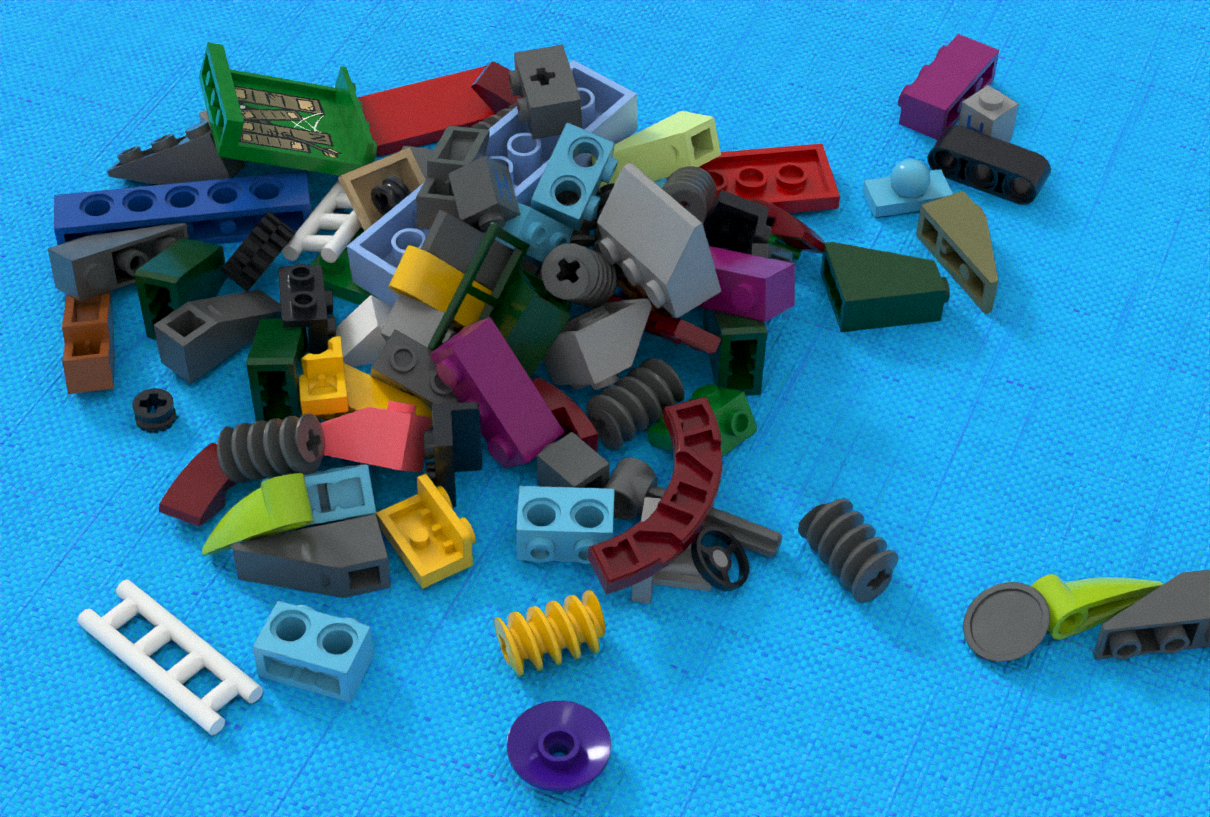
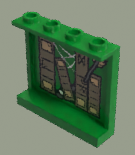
[199,42,377,176]

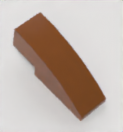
[62,291,115,394]

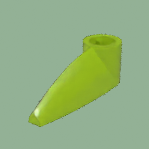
[202,473,314,555]
[1031,574,1163,640]

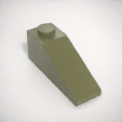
[916,191,998,314]

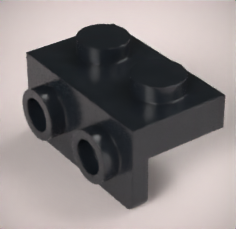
[703,190,771,255]
[278,264,336,355]
[424,402,482,508]

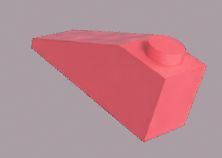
[321,400,432,473]

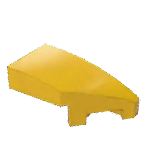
[299,336,349,416]

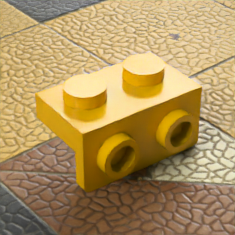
[376,473,476,589]

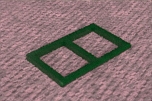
[428,222,530,351]

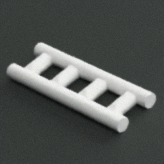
[282,179,362,263]
[77,579,263,735]

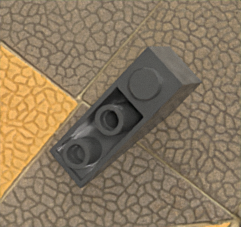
[107,121,246,185]
[48,223,189,301]
[154,289,282,384]
[232,514,391,598]
[1093,570,1210,660]

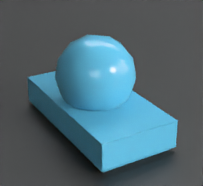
[863,158,953,217]

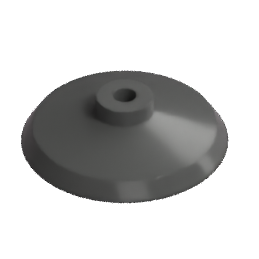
[963,582,1050,661]

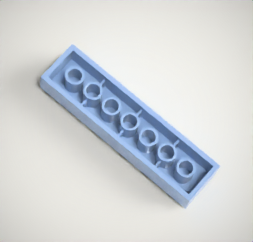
[347,60,637,307]

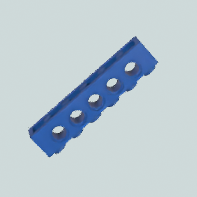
[54,171,312,245]

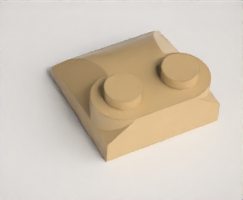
[338,147,426,231]

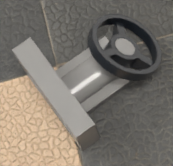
[631,497,749,603]

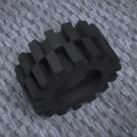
[220,211,296,291]

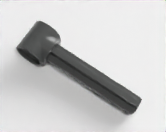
[604,457,782,558]

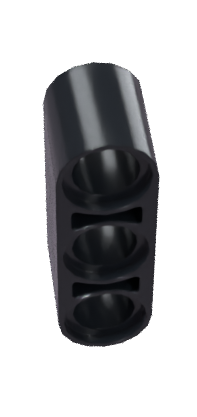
[927,125,1051,205]

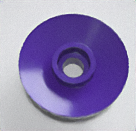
[507,701,611,792]

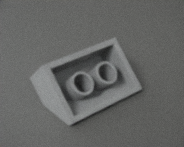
[597,162,721,319]

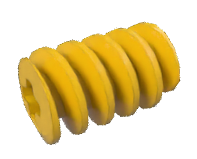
[494,590,605,677]

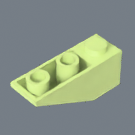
[591,111,721,189]

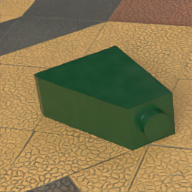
[134,238,228,340]
[820,242,950,332]
[492,266,571,379]
[703,308,767,396]
[247,319,309,422]

